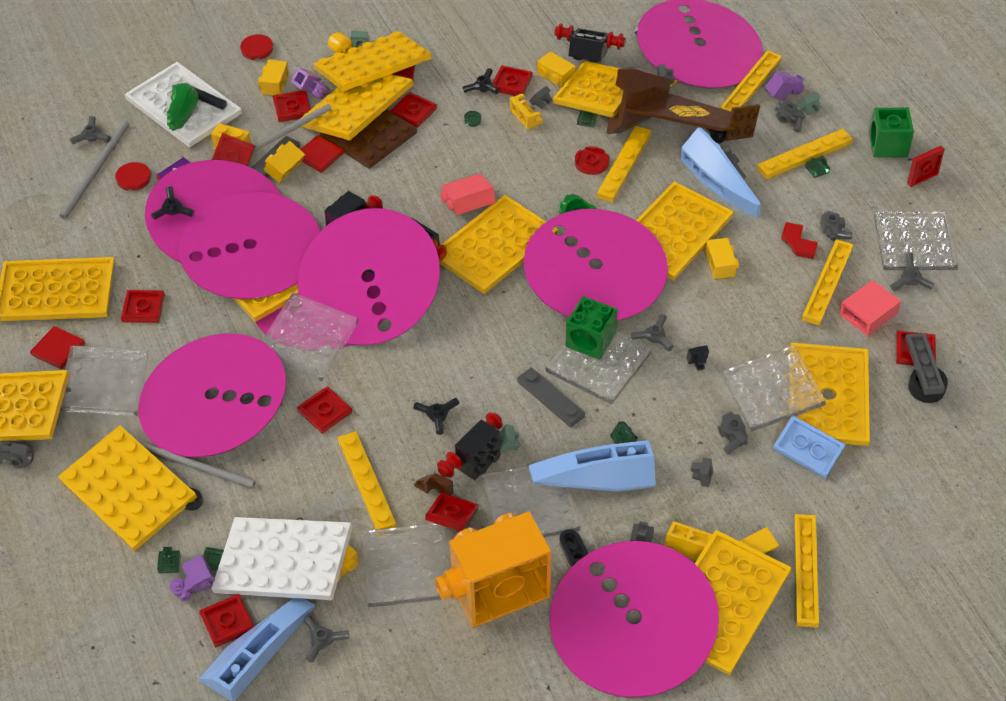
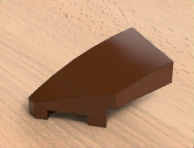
[414,473,454,495]

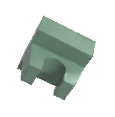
[351,31,369,47]
[797,92,821,115]
[500,424,521,453]

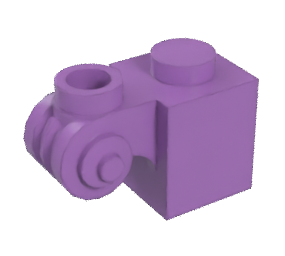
[291,67,329,98]
[765,71,804,100]
[169,555,215,601]

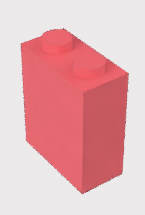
[440,173,496,216]
[839,280,901,336]

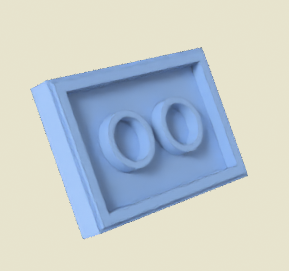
[772,415,846,479]

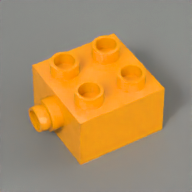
[435,511,551,628]

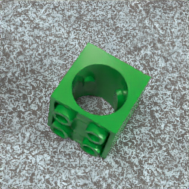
[869,107,914,157]
[566,296,618,360]

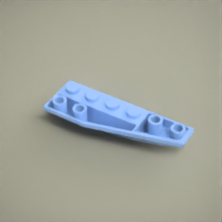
[681,127,761,218]
[528,440,656,492]
[199,598,315,701]

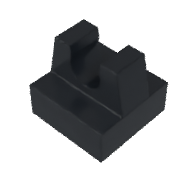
[686,345,709,371]

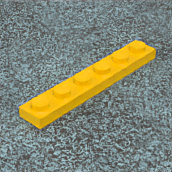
[720,50,782,111]
[597,126,652,203]
[757,128,853,180]
[802,239,854,326]
[337,431,397,534]
[794,514,819,628]

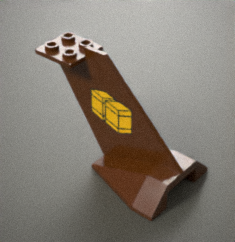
[607,67,760,141]

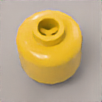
[328,32,352,54]

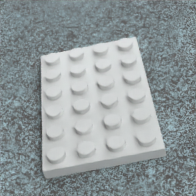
[125,62,242,148]
[211,517,353,600]

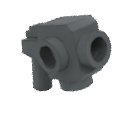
[775,100,806,132]
[820,211,852,241]
[718,412,748,455]
[0,443,34,468]

